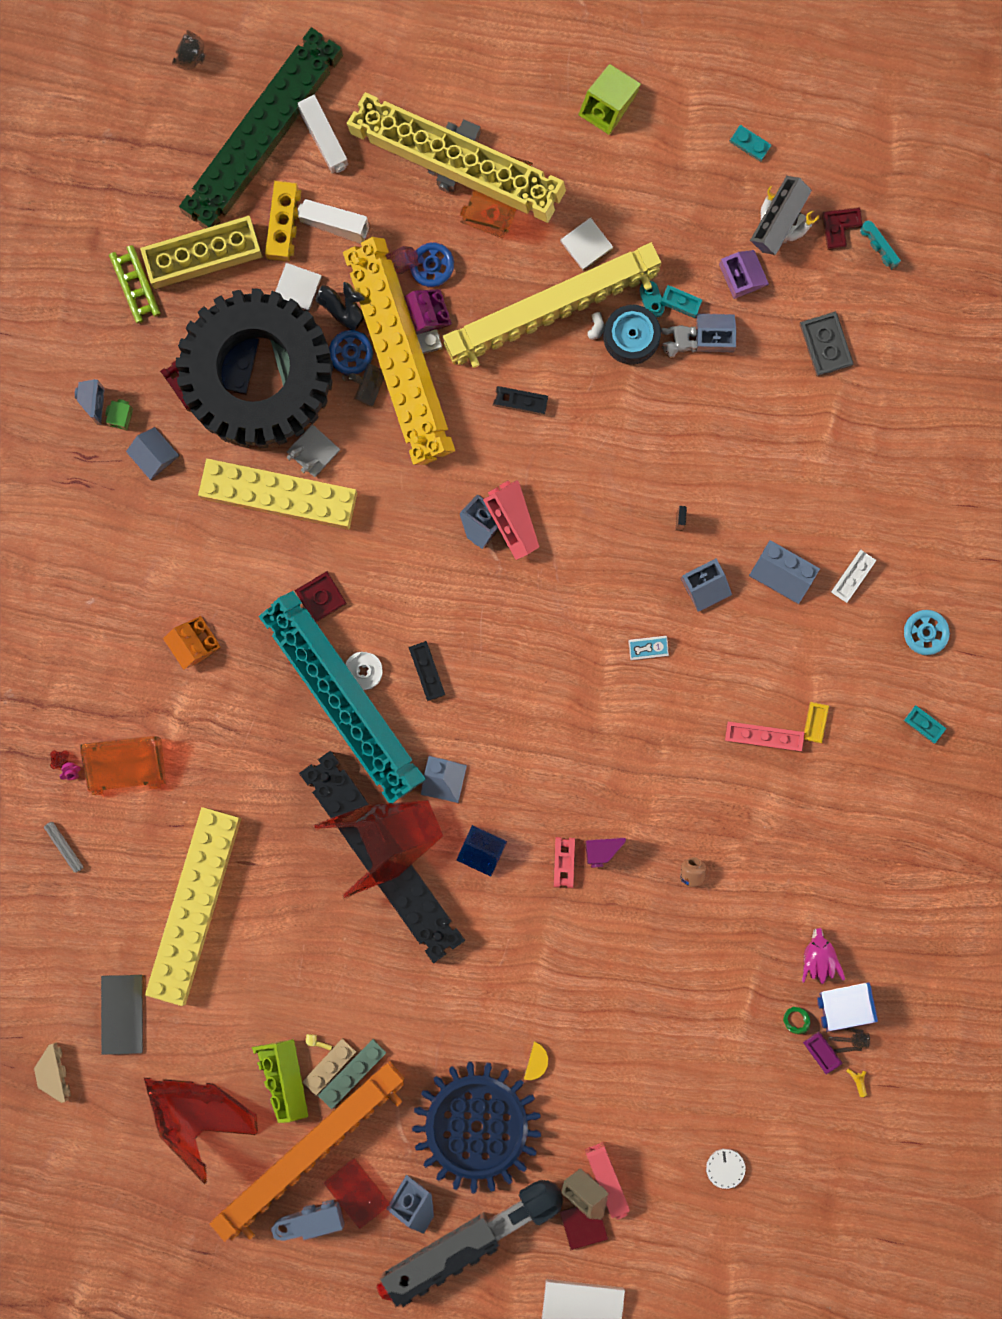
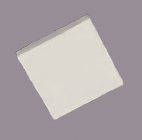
[560,218,613,270]
[275,263,322,311]

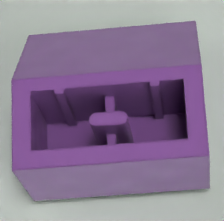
[719,250,769,299]

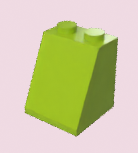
[578,64,641,135]

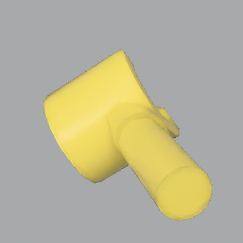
[306,1034,332,1051]

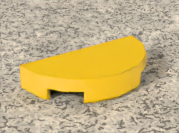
[524,1041,548,1080]

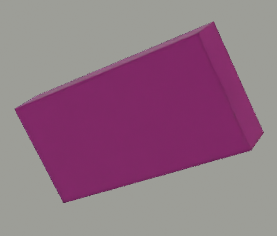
[803,1031,843,1075]

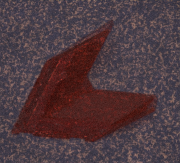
[144,1077,258,1185]

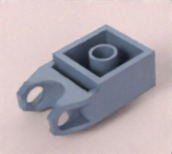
[271,1199,345,1241]

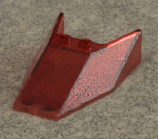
[313,800,444,900]

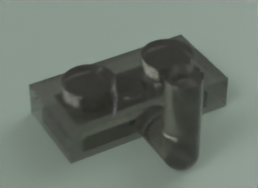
[342,364,384,407]

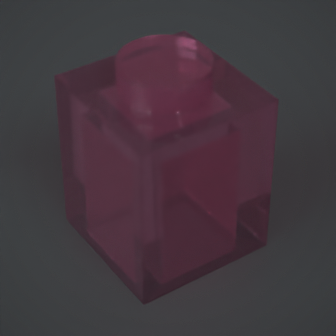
[386,246,419,274]

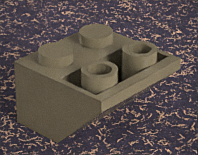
[562,1168,609,1219]

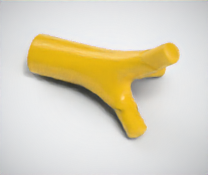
[846,1068,867,1097]

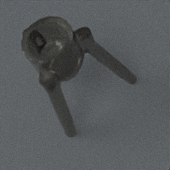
[828,1028,870,1053]

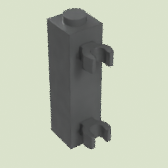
[427,119,481,193]

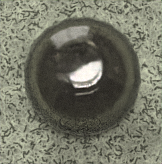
[172,30,206,70]

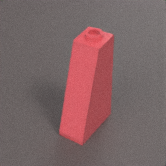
[585,1142,630,1219]

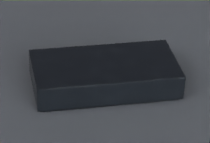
[675,506,687,531]

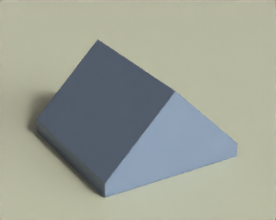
[126,427,179,480]

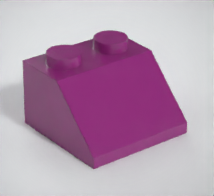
[585,838,626,868]

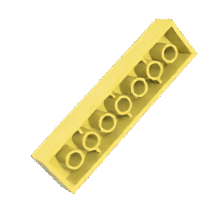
[198,458,357,530]

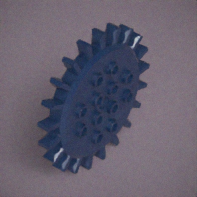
[412,1061,541,1193]

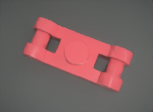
[554,837,575,888]

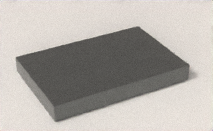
[800,311,854,377]

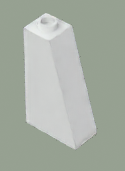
[298,95,348,173]
[298,199,369,244]

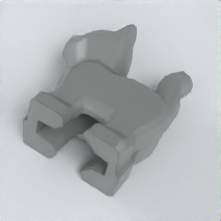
[661,325,697,358]

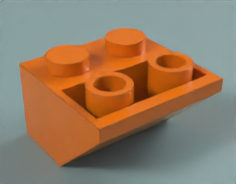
[163,616,221,670]

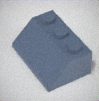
[749,540,820,604]

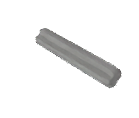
[44,822,83,873]

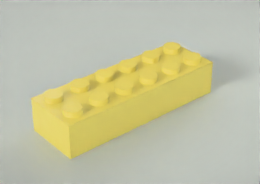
[140,216,262,289]

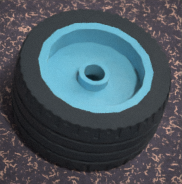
[603,304,661,365]

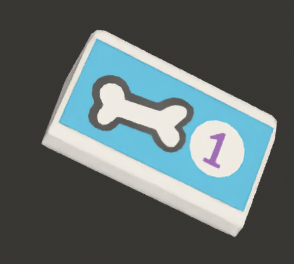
[628,636,669,660]

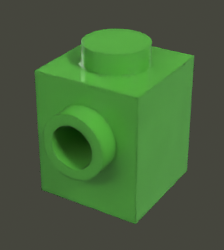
[105,399,133,430]

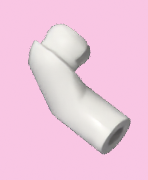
[588,312,605,340]

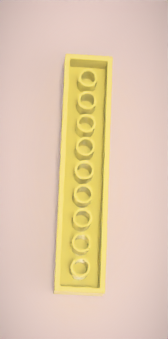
[145,807,241,1006]

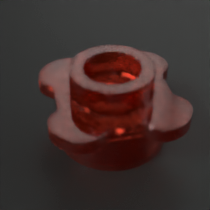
[50,750,69,769]

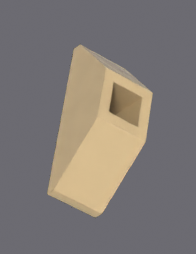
[34,1043,70,1103]

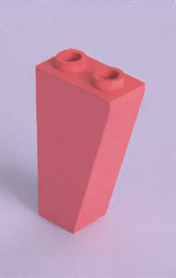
[483,480,539,560]

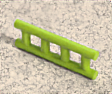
[109,245,161,324]

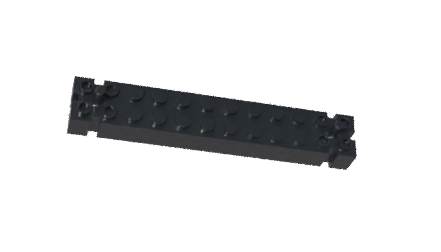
[299,751,465,964]

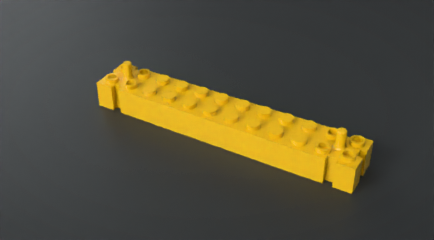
[343,237,455,465]

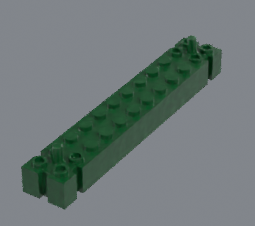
[179,27,343,229]

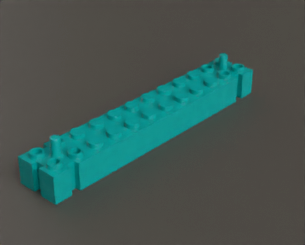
[259,591,426,805]

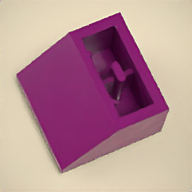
[404,289,452,334]

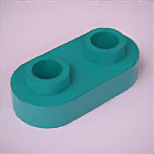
[639,281,664,318]

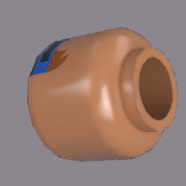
[680,857,706,887]

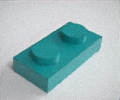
[729,125,771,162]
[660,285,703,318]
[903,705,947,744]

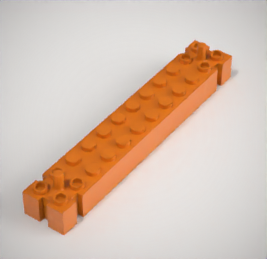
[209,1060,405,1242]

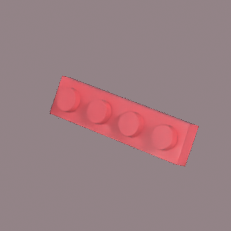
[725,722,804,752]

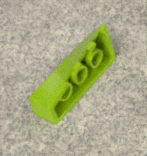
[252,1039,309,1123]

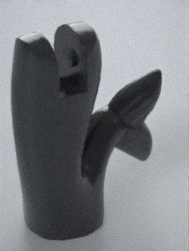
[315,282,365,331]

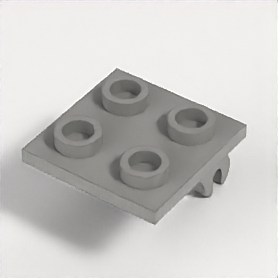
[287,424,340,478]

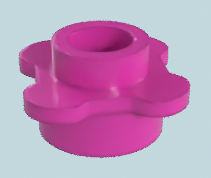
[60,763,81,780]

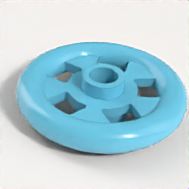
[904,610,950,655]

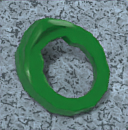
[783,1007,811,1034]

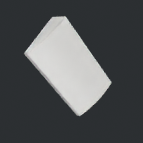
[542,1279,625,1319]

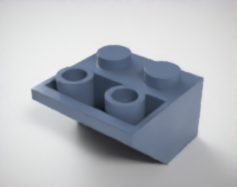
[696,314,736,352]
[680,559,732,612]

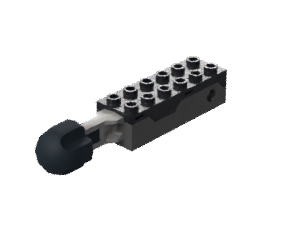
[376,1180,563,1307]

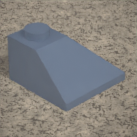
[75,379,105,425]
[460,494,499,549]
[421,756,467,803]
[387,1175,434,1234]

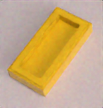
[803,702,829,744]

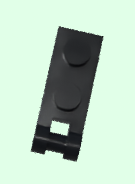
[493,386,548,416]

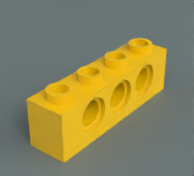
[265,181,301,262]

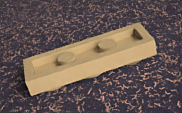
[302,1038,357,1095]

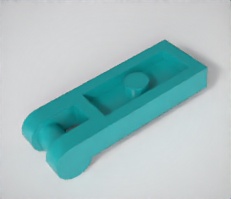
[860,221,901,270]

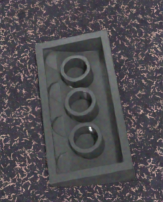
[101,975,143,1055]

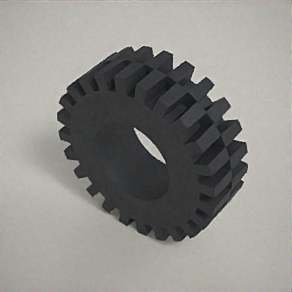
[176,288,333,448]

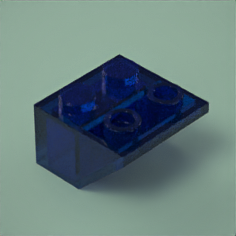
[456,825,507,877]

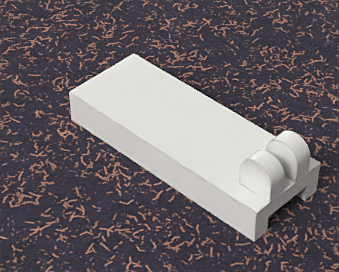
[831,549,876,603]

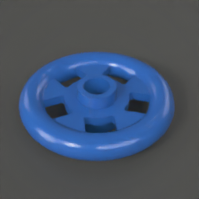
[410,242,454,287]
[329,330,374,375]

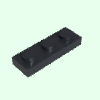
[408,641,445,702]

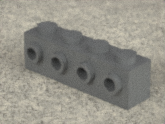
[750,176,812,255]

